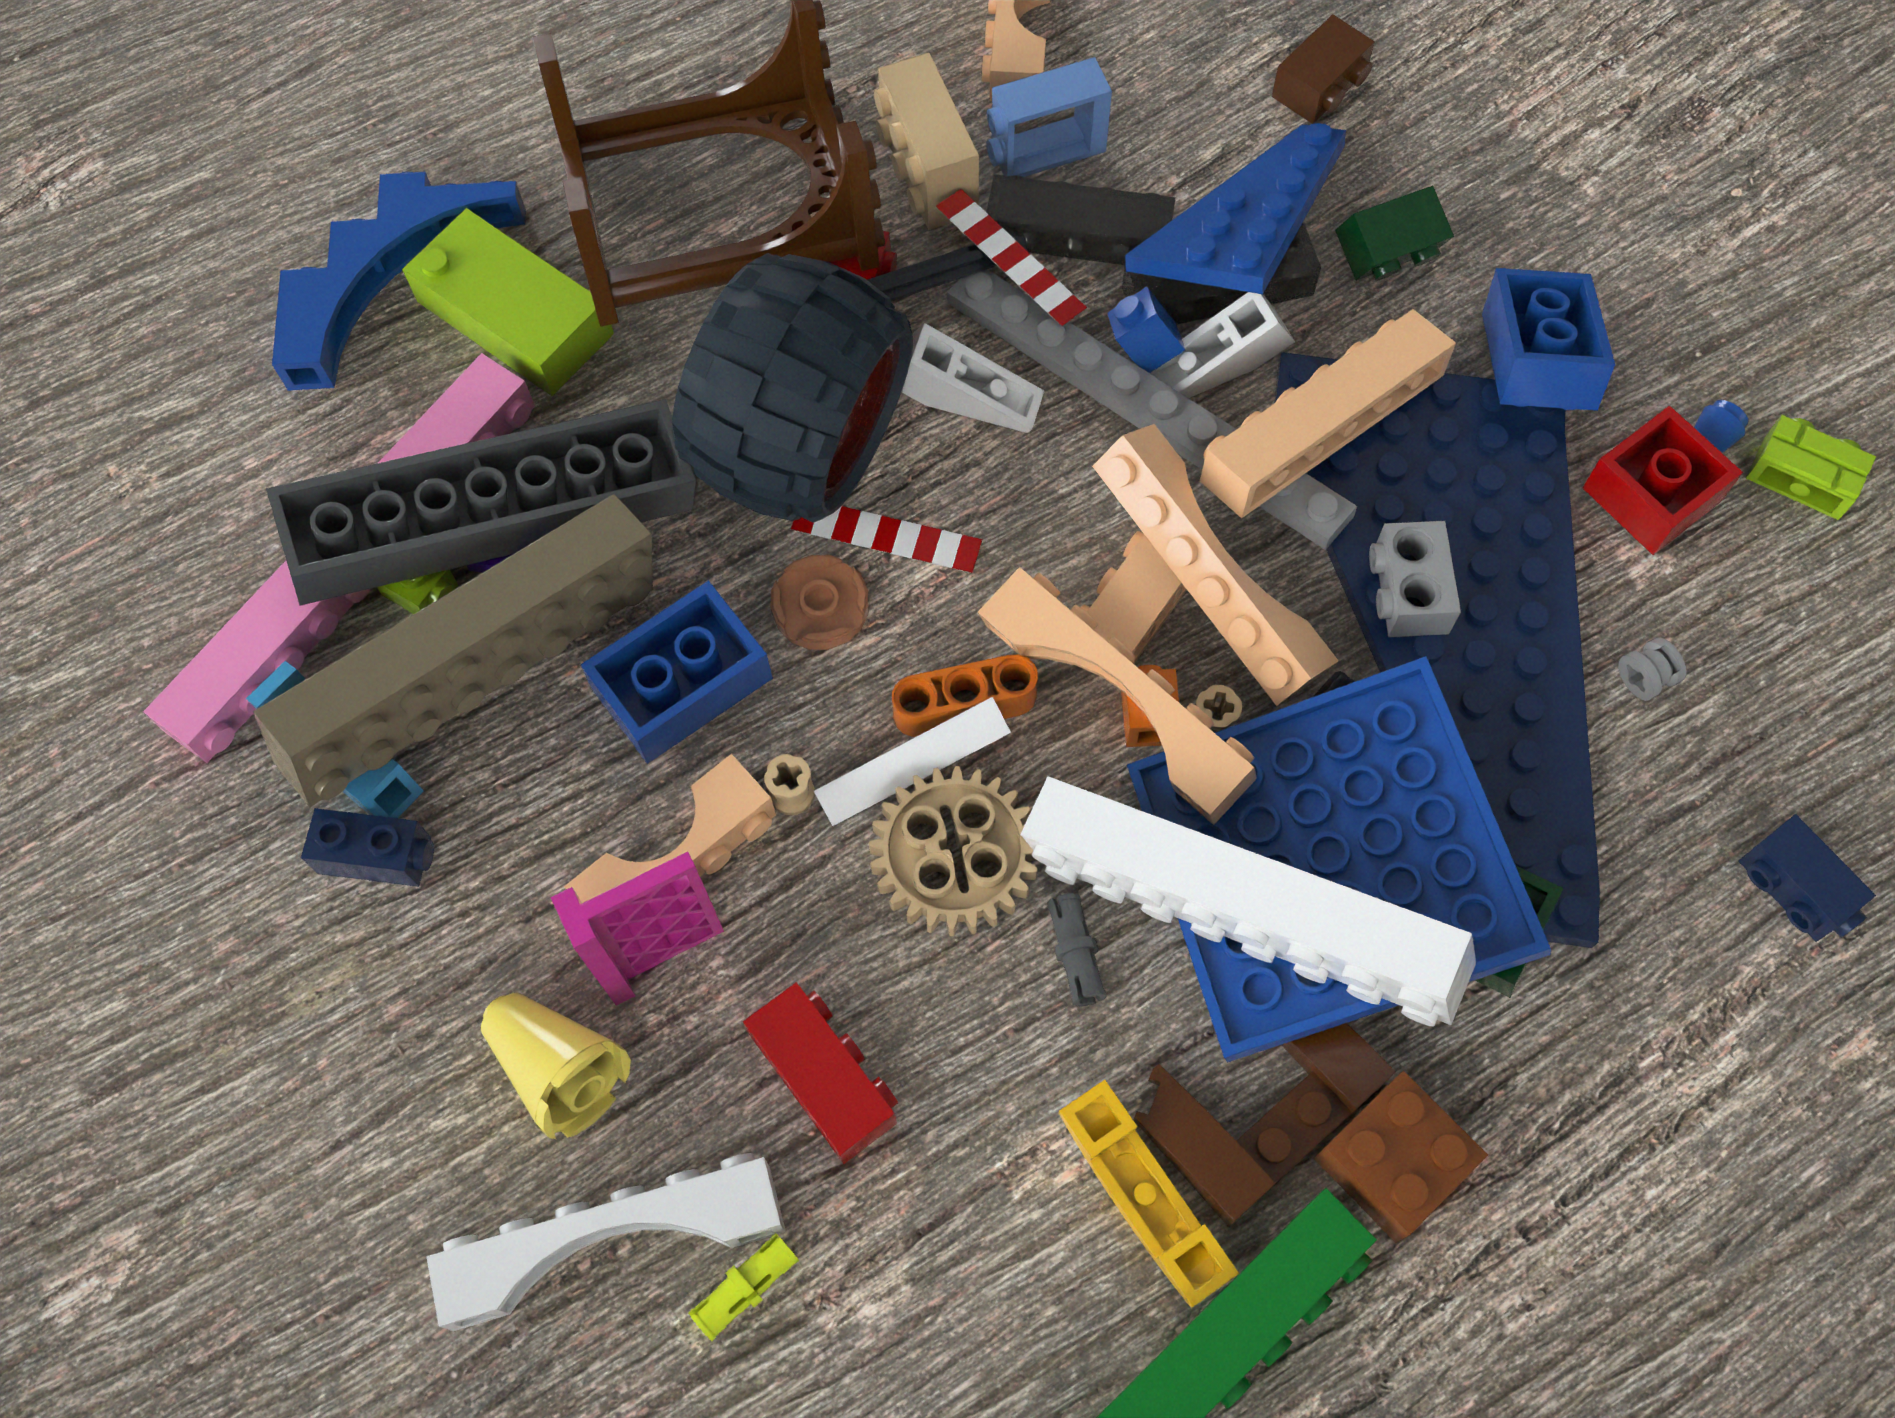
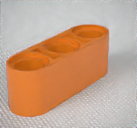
[892,654,1038,737]

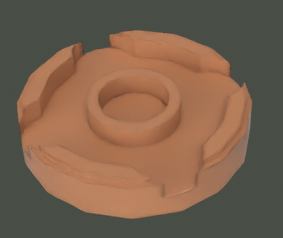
[770,555,869,650]

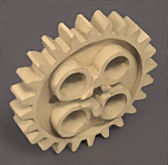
[869,766,1038,936]

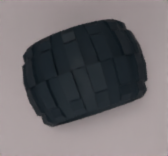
[672,253,913,523]

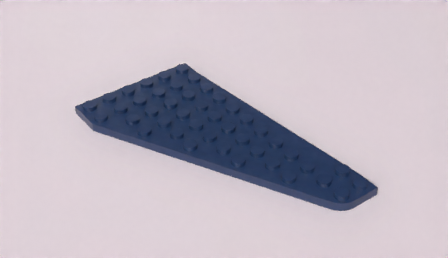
[1274,352,1600,948]

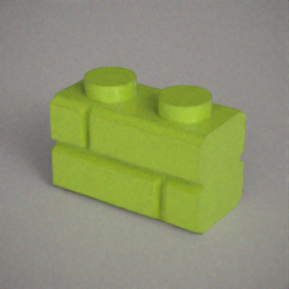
[1745,414,1876,520]

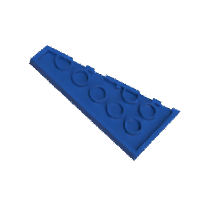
[1125,123,1346,294]

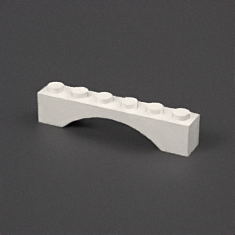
[426,1153,786,1331]

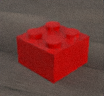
[1582,405,1743,555]

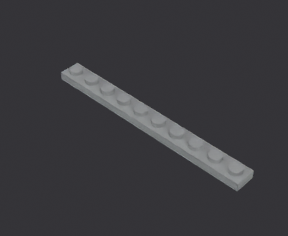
[947,270,1357,550]

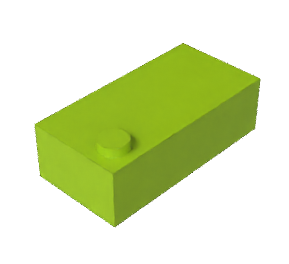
[402,208,614,396]

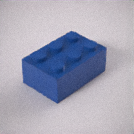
[1482,268,1615,411]
[580,580,773,764]

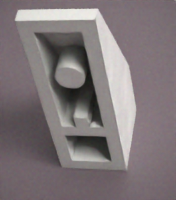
[1150,292,1295,398]
[902,323,1044,433]

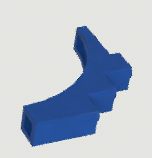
[272,171,526,391]

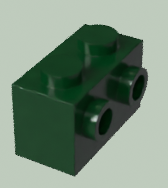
[1335,185,1454,281]

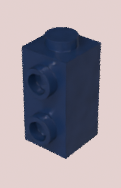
[301,808,434,887]
[1738,814,1876,942]

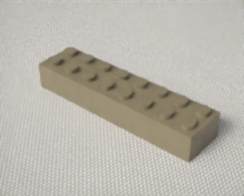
[253,494,653,808]

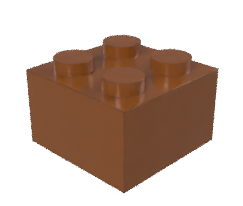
[1314,1070,1488,1243]

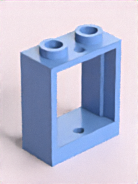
[986,57,1112,182]

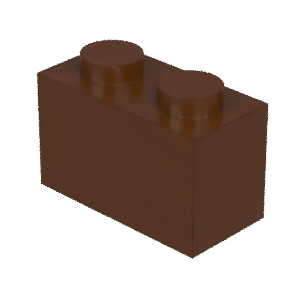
[1271,14,1375,124]

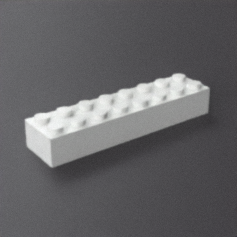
[1020,776,1476,1026]

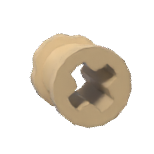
[1195,685,1242,732]
[764,754,815,815]

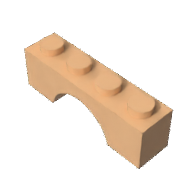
[982,0,1050,101]
[564,753,776,903]

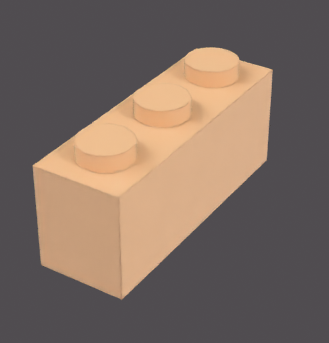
[1081,531,1187,664]

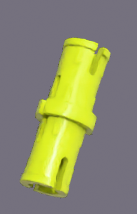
[688,1232,799,1341]

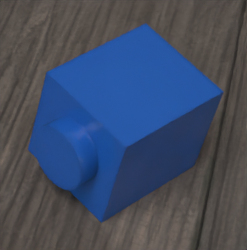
[1107,286,1185,373]

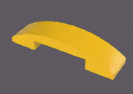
[1058,1080,1239,1308]

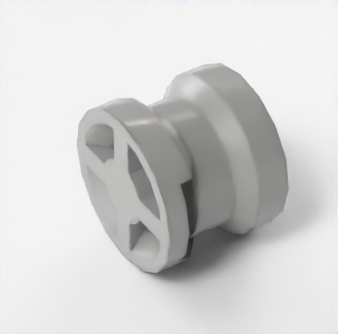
[1618,637,1687,701]

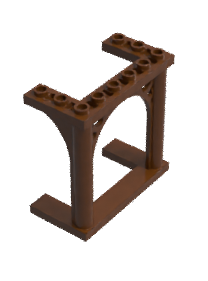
[533,0,885,327]

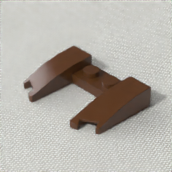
[1133,1023,1396,1227]

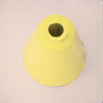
[481,993,631,1139]

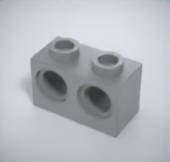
[1369,521,1461,637]

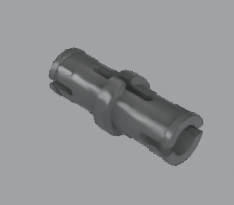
[1047,893,1107,1007]

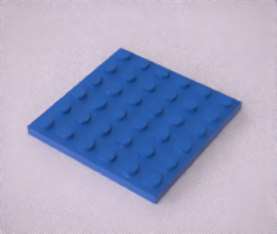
[1127,656,1551,1063]

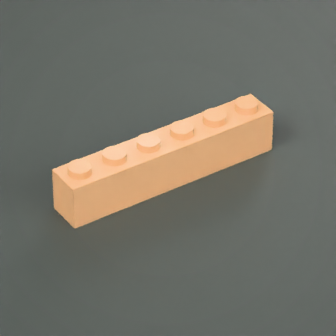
[1200,309,1456,518]

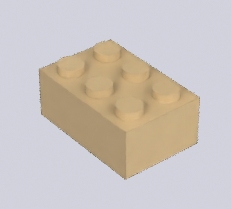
[874,53,979,230]

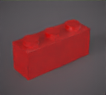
[742,982,898,1164]

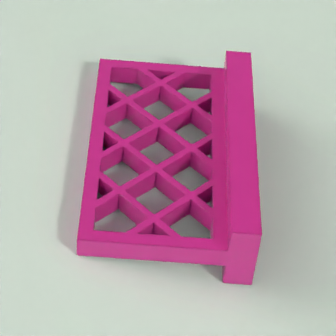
[550,851,724,1006]

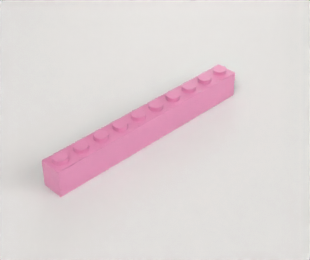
[143,353,535,763]

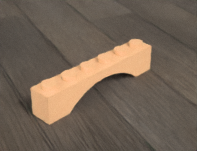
[1092,424,1339,706]
[978,567,1257,825]

